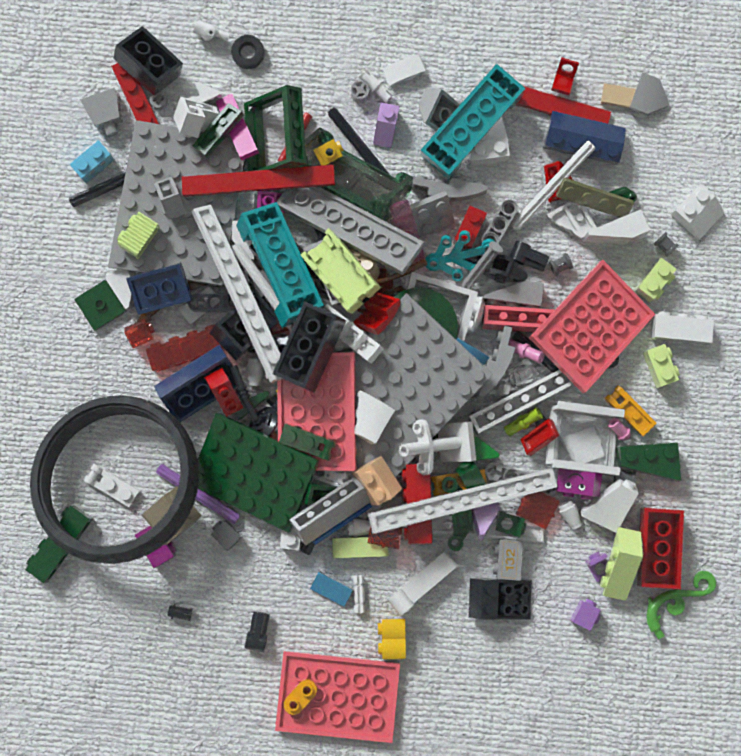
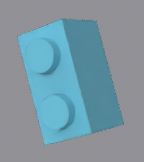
[69,140,115,184]

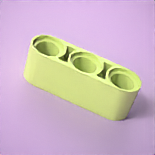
[332,536,389,558]

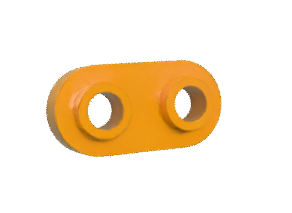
[284,679,317,715]

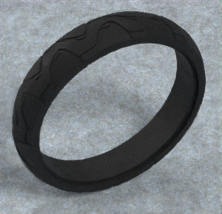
[30,395,199,564]

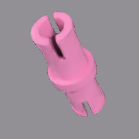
[508,339,545,364]

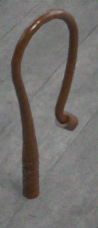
[357,259,427,313]

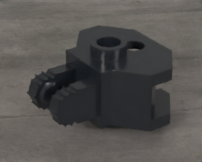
[483,254,528,284]

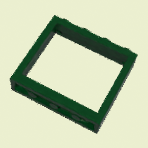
[244,85,306,171]

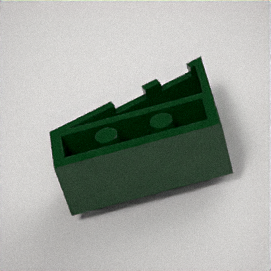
[616,442,682,482]

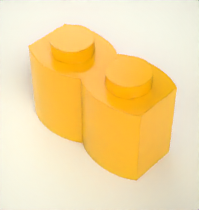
[378,618,406,659]

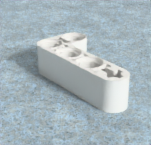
[388,550,458,616]

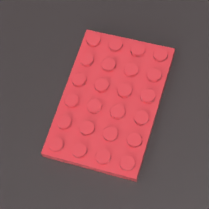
[529,260,655,393]
[277,352,357,471]
[275,651,400,743]

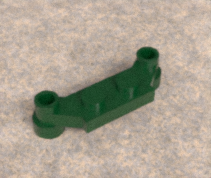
[441,477,473,551]

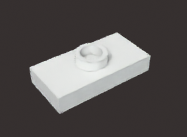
[179,287,221,325]

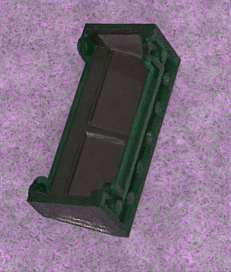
[293,127,414,223]

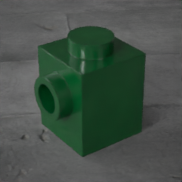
[455,461,486,489]

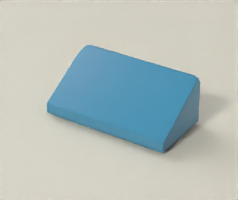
[310,572,353,607]

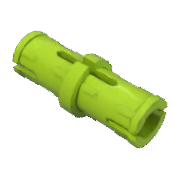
[504,407,543,437]

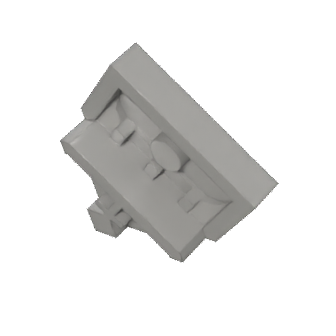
[629,72,670,116]

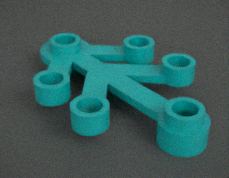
[425,230,495,282]

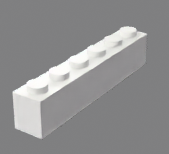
[468,370,574,435]

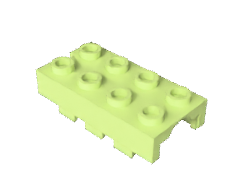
[301,228,381,314]

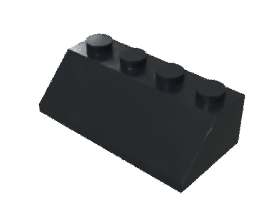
[272,301,347,393]

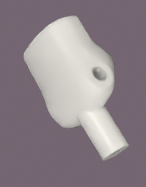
[194,20,230,41]

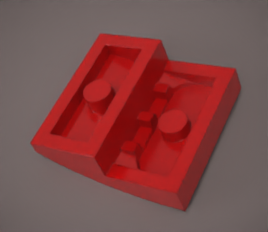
[353,292,401,335]

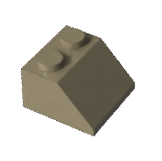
[142,486,202,545]

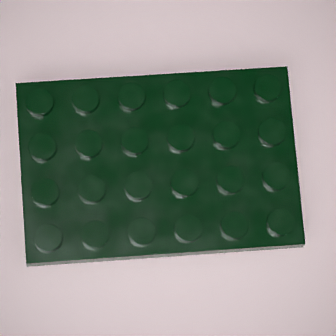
[198,413,320,532]

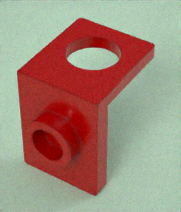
[551,57,579,96]

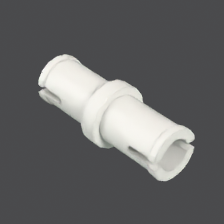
[359,69,394,103]

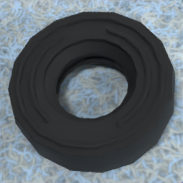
[231,35,265,69]

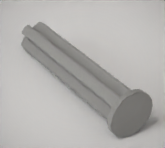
[461,241,503,289]

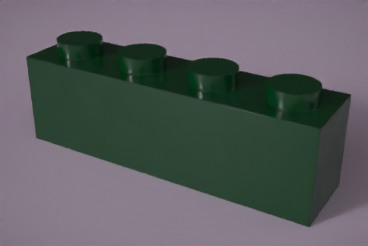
[25,506,93,583]

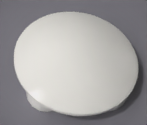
[467,296,484,334]

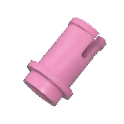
[608,417,631,441]

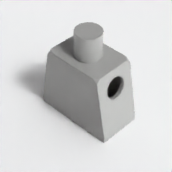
[80,88,123,137]

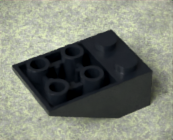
[469,578,532,620]

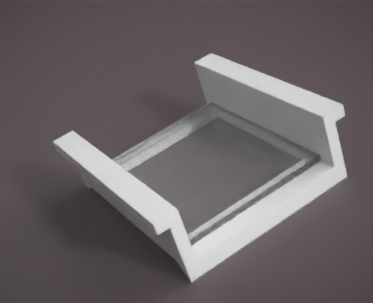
[546,401,625,475]

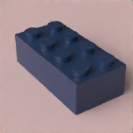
[154,345,237,423]

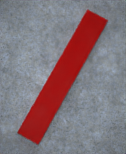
[515,86,611,124]

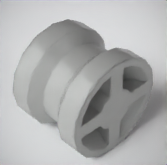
[351,81,370,103]

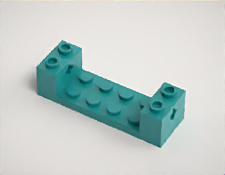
[420,63,526,180]
[236,202,324,328]

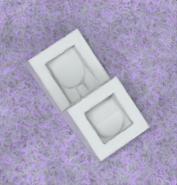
[382,54,427,87]

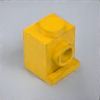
[313,139,344,166]

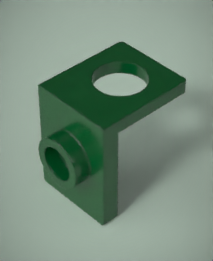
[495,512,527,538]

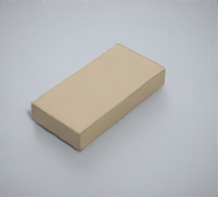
[600,83,636,108]

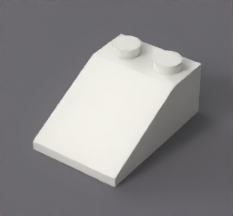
[469,117,510,166]
[582,209,650,246]

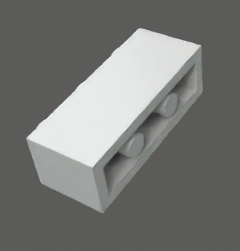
[651,312,714,345]

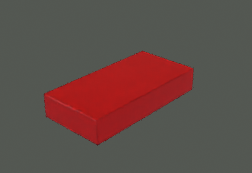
[520,419,560,456]

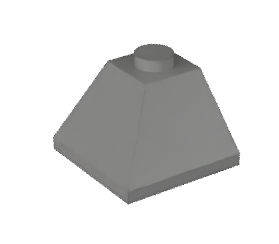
[419,87,460,132]

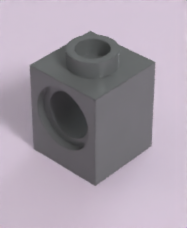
[211,520,243,551]

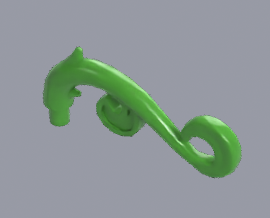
[646,571,716,639]

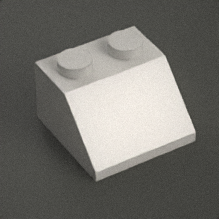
[671,183,725,241]

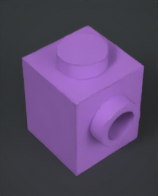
[570,599,601,631]

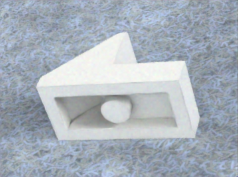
[187,82,222,105]

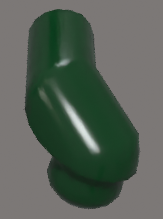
[609,187,637,202]

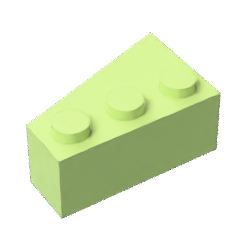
[600,527,643,601]

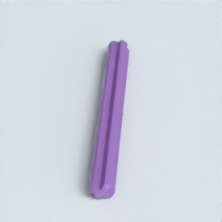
[156,464,240,524]

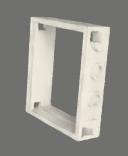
[403,272,478,341]

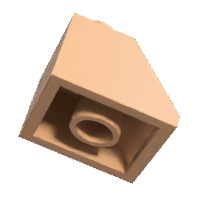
[351,456,402,506]

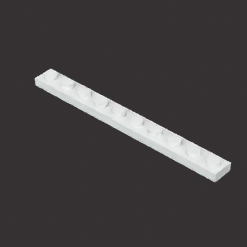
[192,205,282,383]
[368,468,557,533]

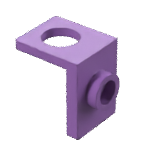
[585,551,608,582]

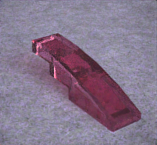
[389,199,425,264]

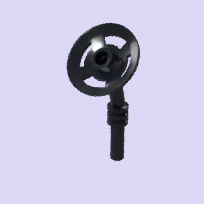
[230,365,278,436]

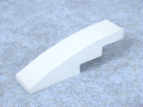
[323,304,384,364]

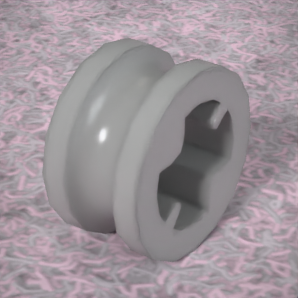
[150,91,168,110]

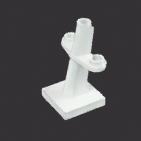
[399,419,476,475]

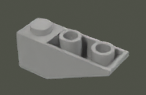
[483,281,544,309]

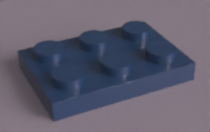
[126,262,193,315]

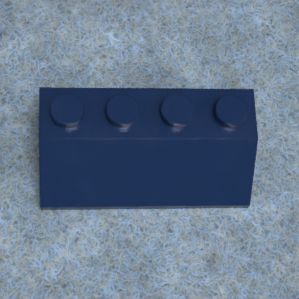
[543,111,626,165]

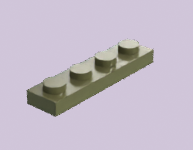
[556,177,634,218]

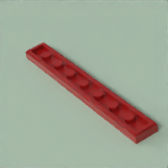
[182,165,335,197]

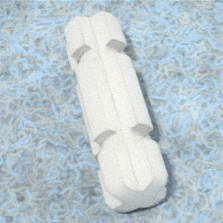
[353,575,365,614]

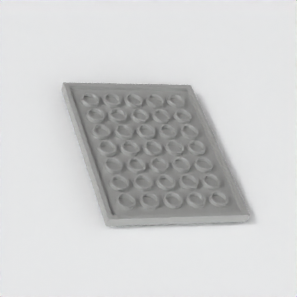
[108,120,245,287]
[353,293,493,478]

